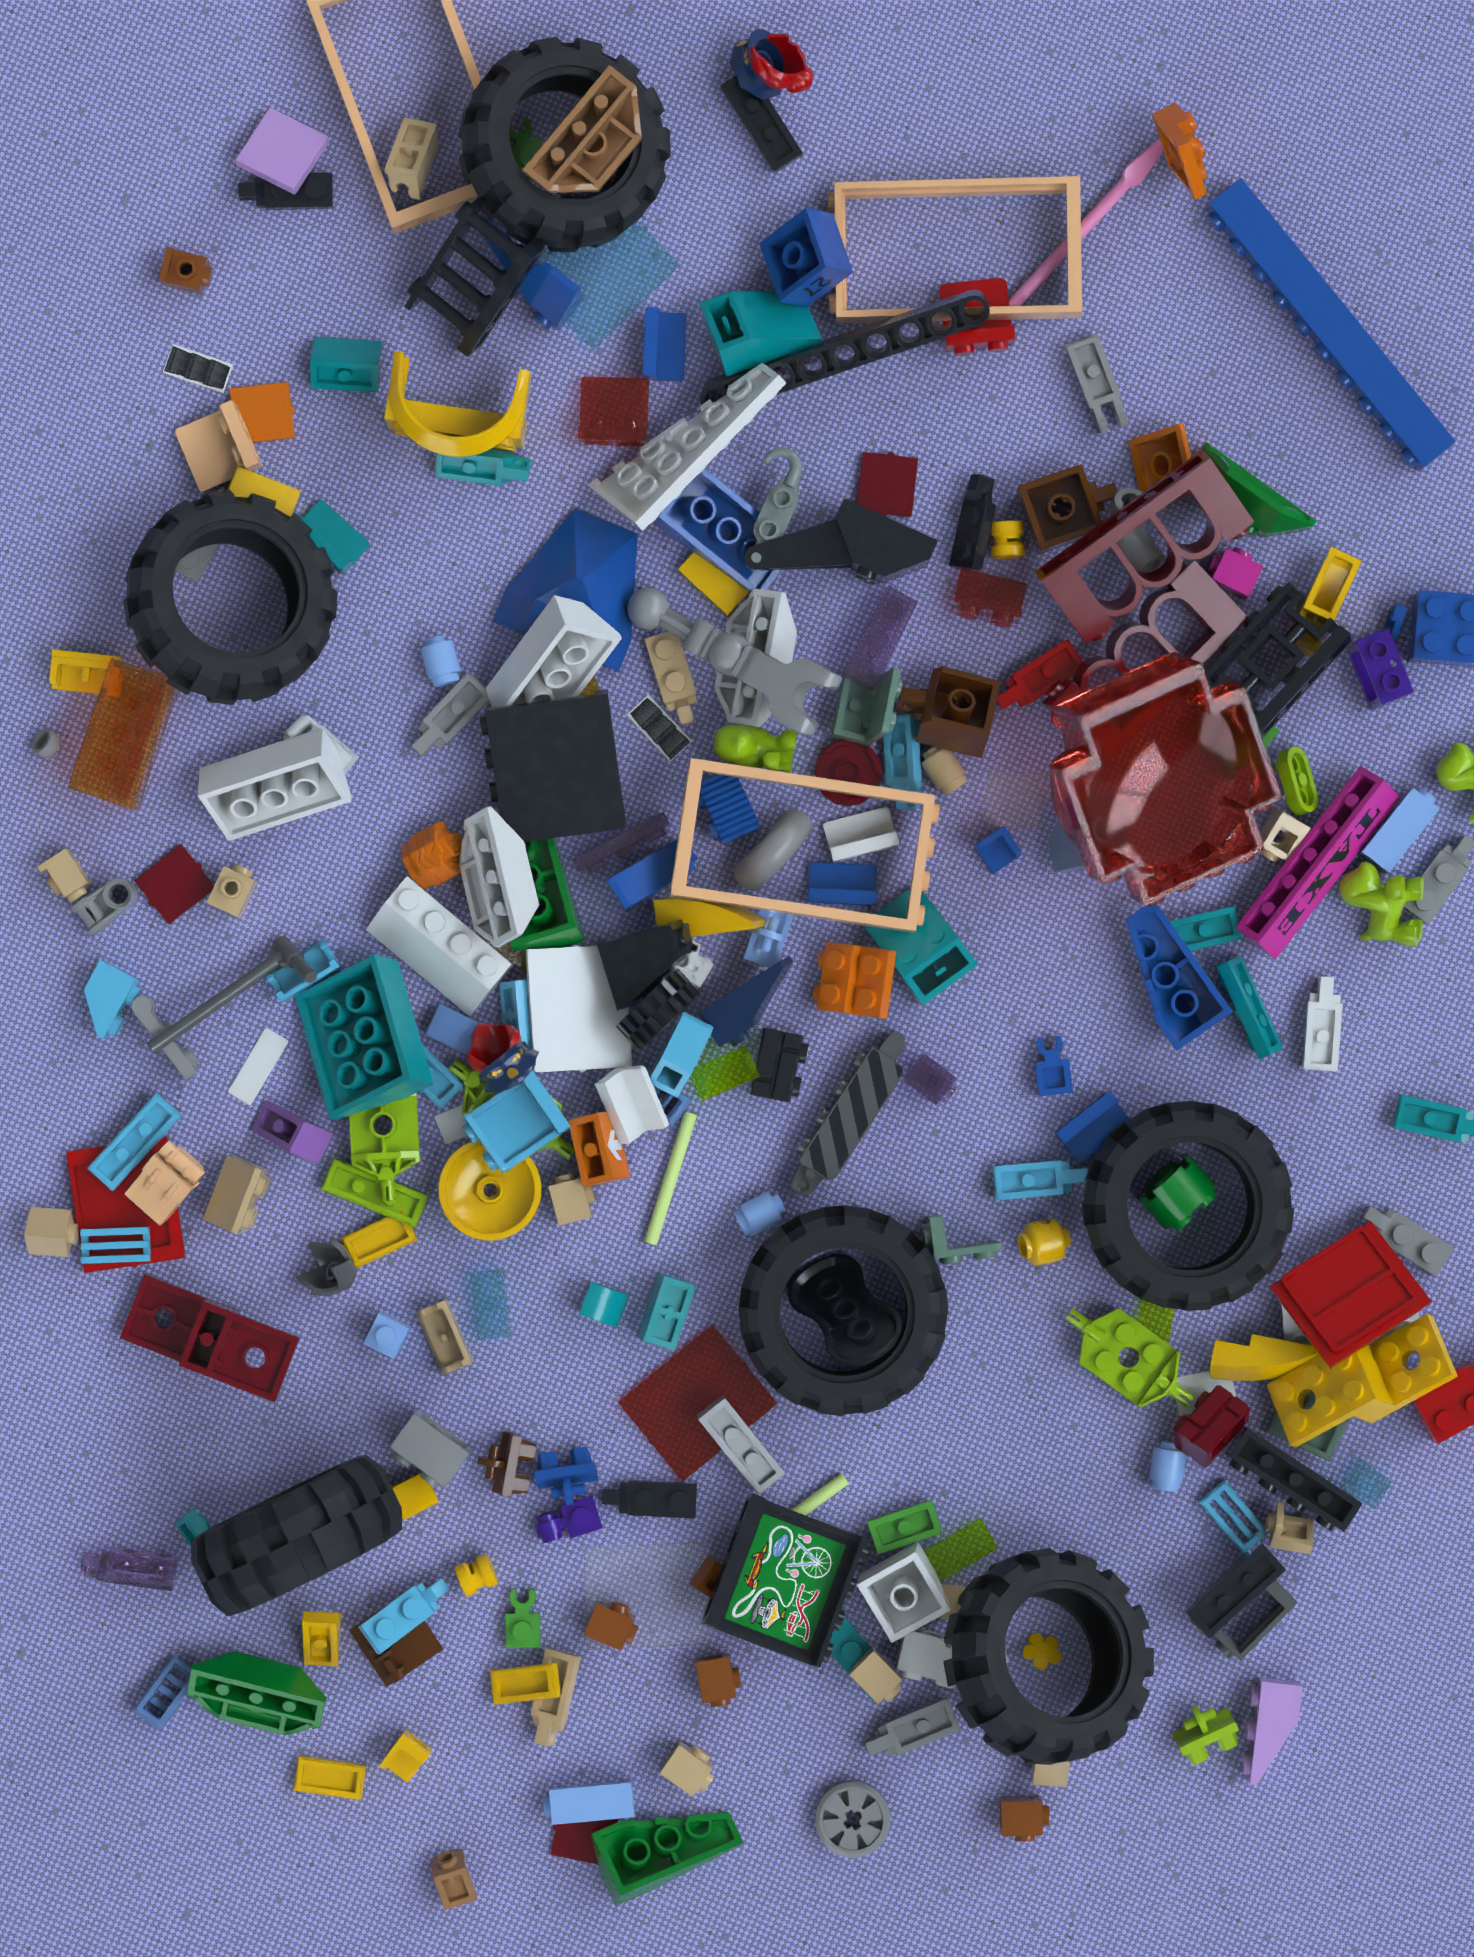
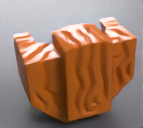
[401,820,463,890]

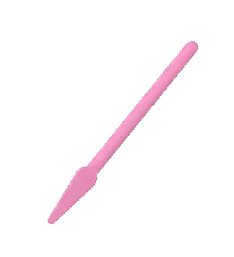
[1009,139,1163,306]

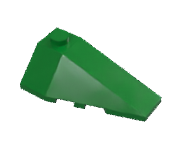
[510,838,585,950]
[591,1812,744,1906]

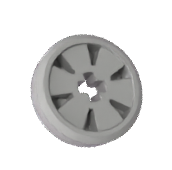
[815,1780,891,1858]

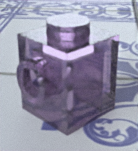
[903,1053,957,1105]

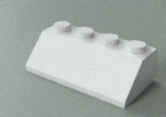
[486,595,622,708]
[197,728,351,841]
[366,876,513,1017]

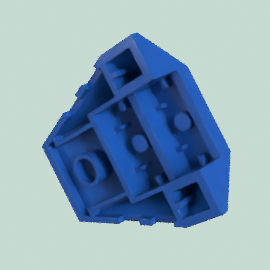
[493,509,638,672]

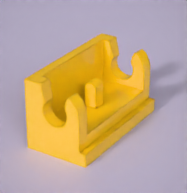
[49,649,124,697]

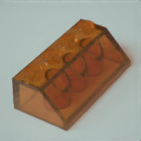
[67,658,179,812]

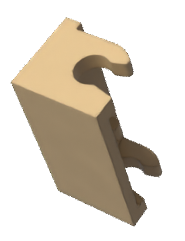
[384,117,439,200]
[416,1299,474,1375]

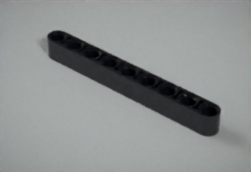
[700,290,990,405]

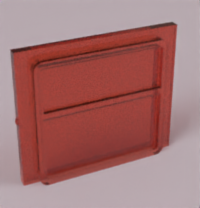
[618,1324,777,1481]

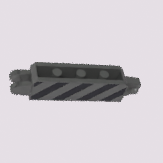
[790,1031,906,1197]

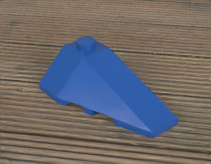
[479,214,584,331]
[1126,900,1234,1051]

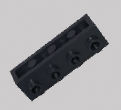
[1225,1426,1363,1532]

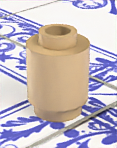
[921,746,968,796]

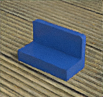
[643,307,687,382]
[808,862,877,906]
[1054,1091,1130,1164]

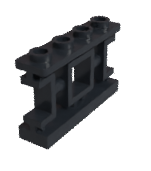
[1197,582,1352,742]

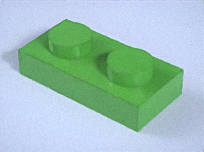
[867,1499,943,1554]

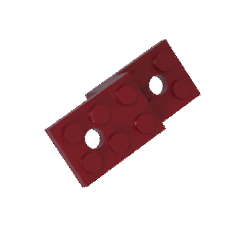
[120,1274,301,1403]

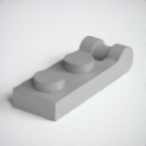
[132,996,200,1080]

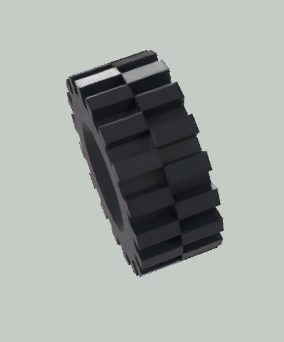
[616,969,701,1051]

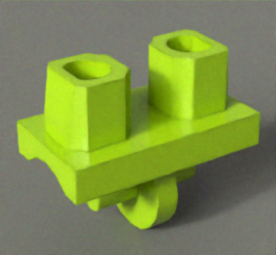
[1172,1704,1239,1765]

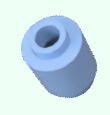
[420,635,461,688]
[734,1191,787,1236]
[1149,1441,1187,1492]

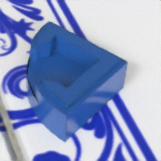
[1384,604,1408,642]

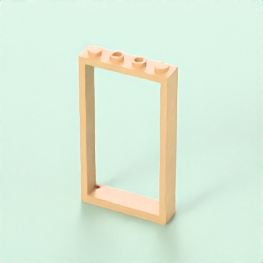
[306,0,482,234]
[828,176,1082,324]
[669,758,940,933]

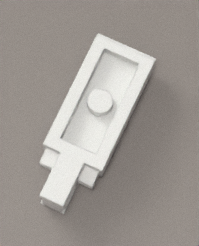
[1302,976,1343,1072]

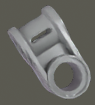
[71,879,139,937]

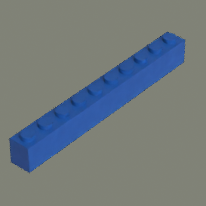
[1206,178,1456,472]

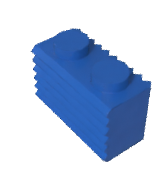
[698,774,761,845]

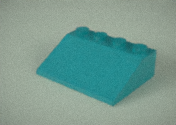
[295,954,433,1121]

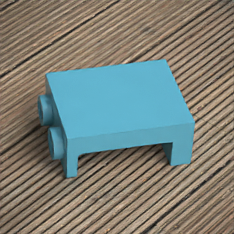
[462,1070,571,1175]

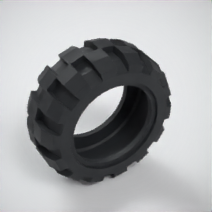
[458,37,671,252]
[123,490,338,705]
[1081,1101,1295,1311]
[738,1205,949,1416]
[191,1455,402,1617]
[943,1548,1154,1765]

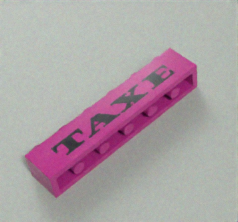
[1235,765,1400,960]

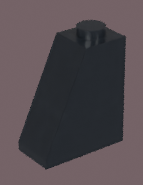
[597,919,692,1011]

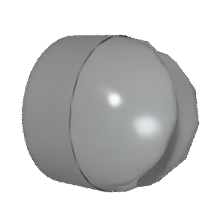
[31,728,62,758]

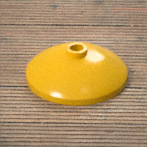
[439,1140,541,1241]

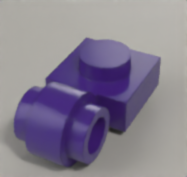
[534,1495,603,1544]

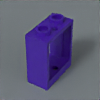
[1346,628,1414,711]

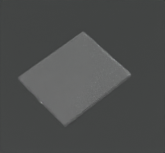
[583,1541,710,1650]

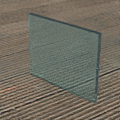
[538,221,680,351]

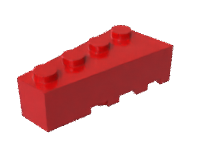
[1411,1362,1474,1444]

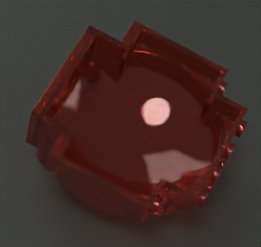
[1049,651,1282,906]

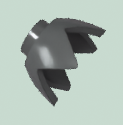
[296,1237,357,1296]

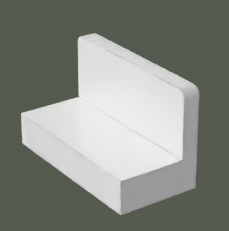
[823,807,899,863]
[595,1065,669,1144]

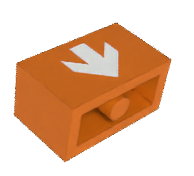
[568,1112,631,1187]

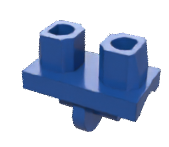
[534,1447,599,1506]

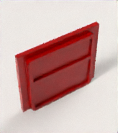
[66,1137,186,1273]
[1270,1221,1432,1369]

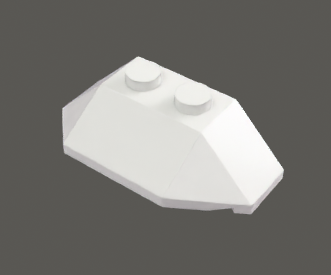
[714,589,797,728]
[459,807,539,947]

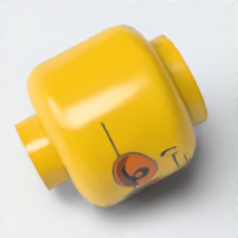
[1017,1218,1071,1266]

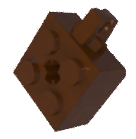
[1016,464,1118,555]
[897,666,1001,758]

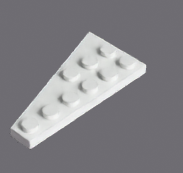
[588,363,786,531]

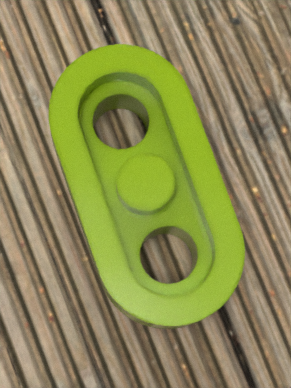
[1276,746,1318,815]

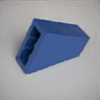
[607,839,698,912]

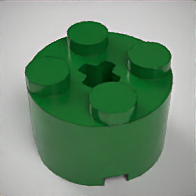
[1136,1153,1217,1231]

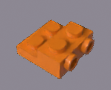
[1151,102,1207,200]
[813,942,897,1019]

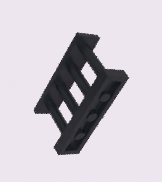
[404,196,546,357]

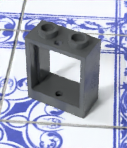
[1190,1552,1298,1661]

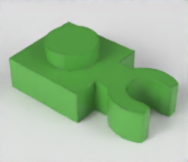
[509,116,543,179]
[505,1588,540,1648]

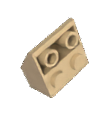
[203,1155,271,1235]

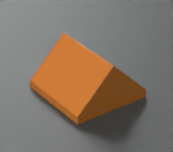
[1128,423,1192,500]

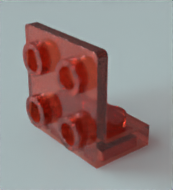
[578,377,649,447]
[951,568,1027,628]

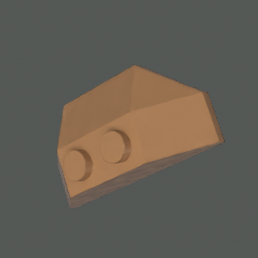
[522,65,642,193]

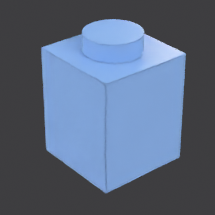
[363,1311,412,1359]

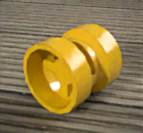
[990,521,1025,559]
[454,1553,499,1598]

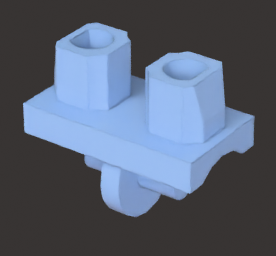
[743,910,794,968]

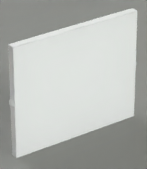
[525,945,632,1073]

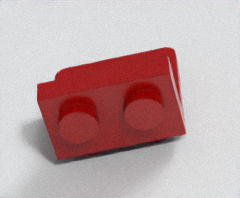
[939,278,1015,356]

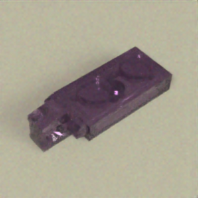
[81,1547,179,1591]

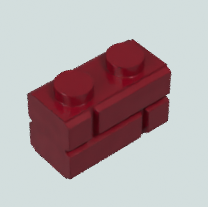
[1173,1385,1250,1468]

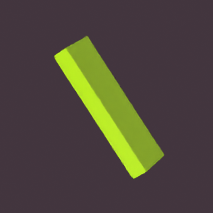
[321,1158,429,1229]

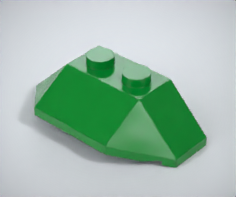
[1199,442,1317,538]
[187,1651,326,1736]

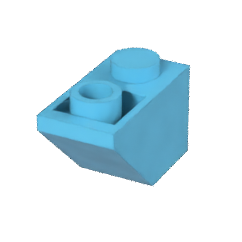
[84,960,141,1040]
[649,1012,713,1098]

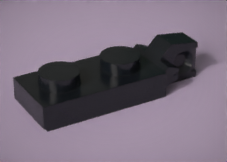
[238,173,334,210]
[949,474,996,571]
[602,1480,697,1519]

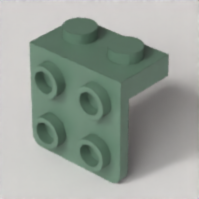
[830,668,903,746]
[920,1214,1003,1264]

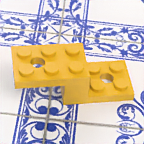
[1267,1314,1458,1447]

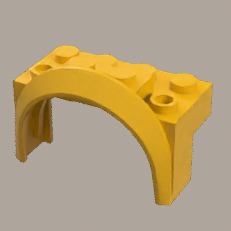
[384,351,532,457]

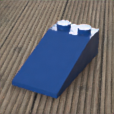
[653,468,787,593]

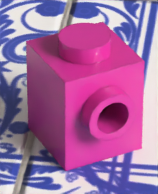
[1207,547,1263,600]

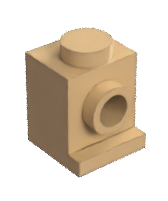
[1254,806,1311,863]
[37,848,92,904]

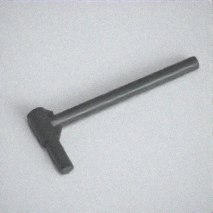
[146,936,317,1054]

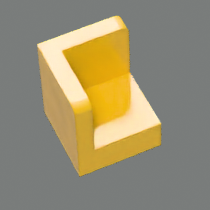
[379,1729,433,1782]

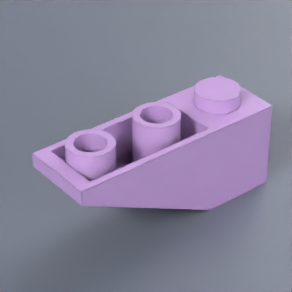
[1242,1677,1303,1785]

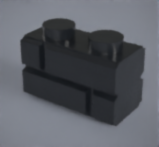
[750,1028,809,1103]

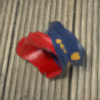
[730,29,814,100]
[466,1022,539,1093]

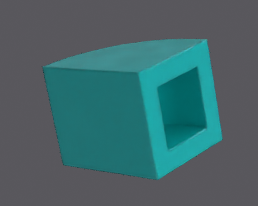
[579,1281,630,1327]

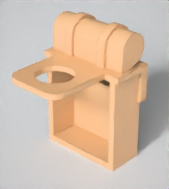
[125,1140,205,1226]

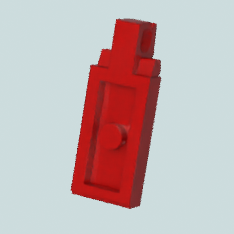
[996,639,1083,711]

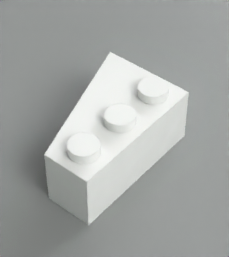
[896,1628,1009,1689]

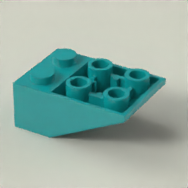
[700,291,823,377]
[863,889,978,1006]

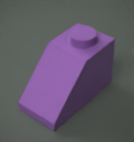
[251,1100,333,1164]

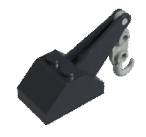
[744,447,938,586]

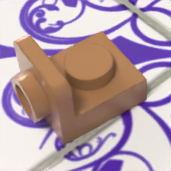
[430,1849,478,1910]

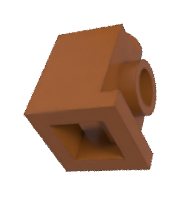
[159,247,214,295]

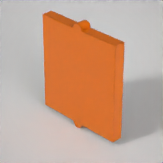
[229,382,296,443]

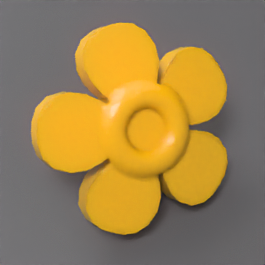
[1022,1633,1062,1670]

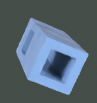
[1358,787,1440,874]
[543,1780,635,1825]

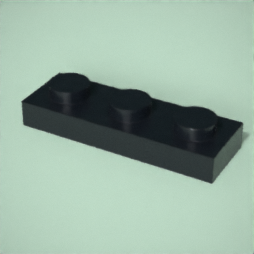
[720,76,803,174]
[1185,1543,1286,1639]

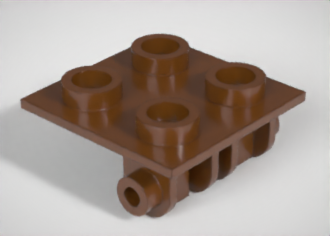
[349,1607,444,1687]

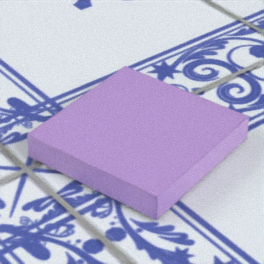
[235,108,329,195]

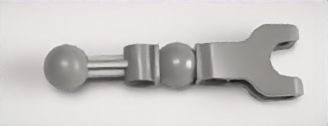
[627,587,842,736]

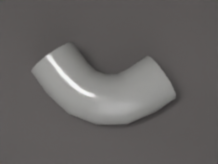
[1111,488,1166,573]
[734,809,812,891]

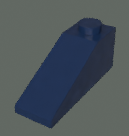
[698,956,793,1047]

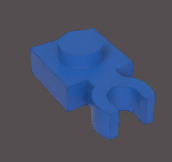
[1034,1036,1073,1097]

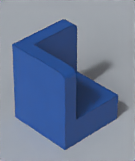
[974,826,1023,875]

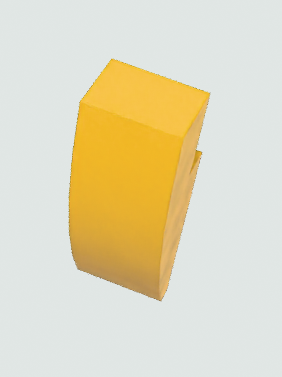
[1290,547,1362,657]
[653,896,766,937]
[1210,1334,1319,1381]

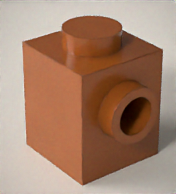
[583,1600,639,1651]
[695,1653,742,1707]
[999,1796,1049,1842]

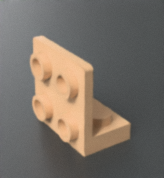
[175,400,263,492]

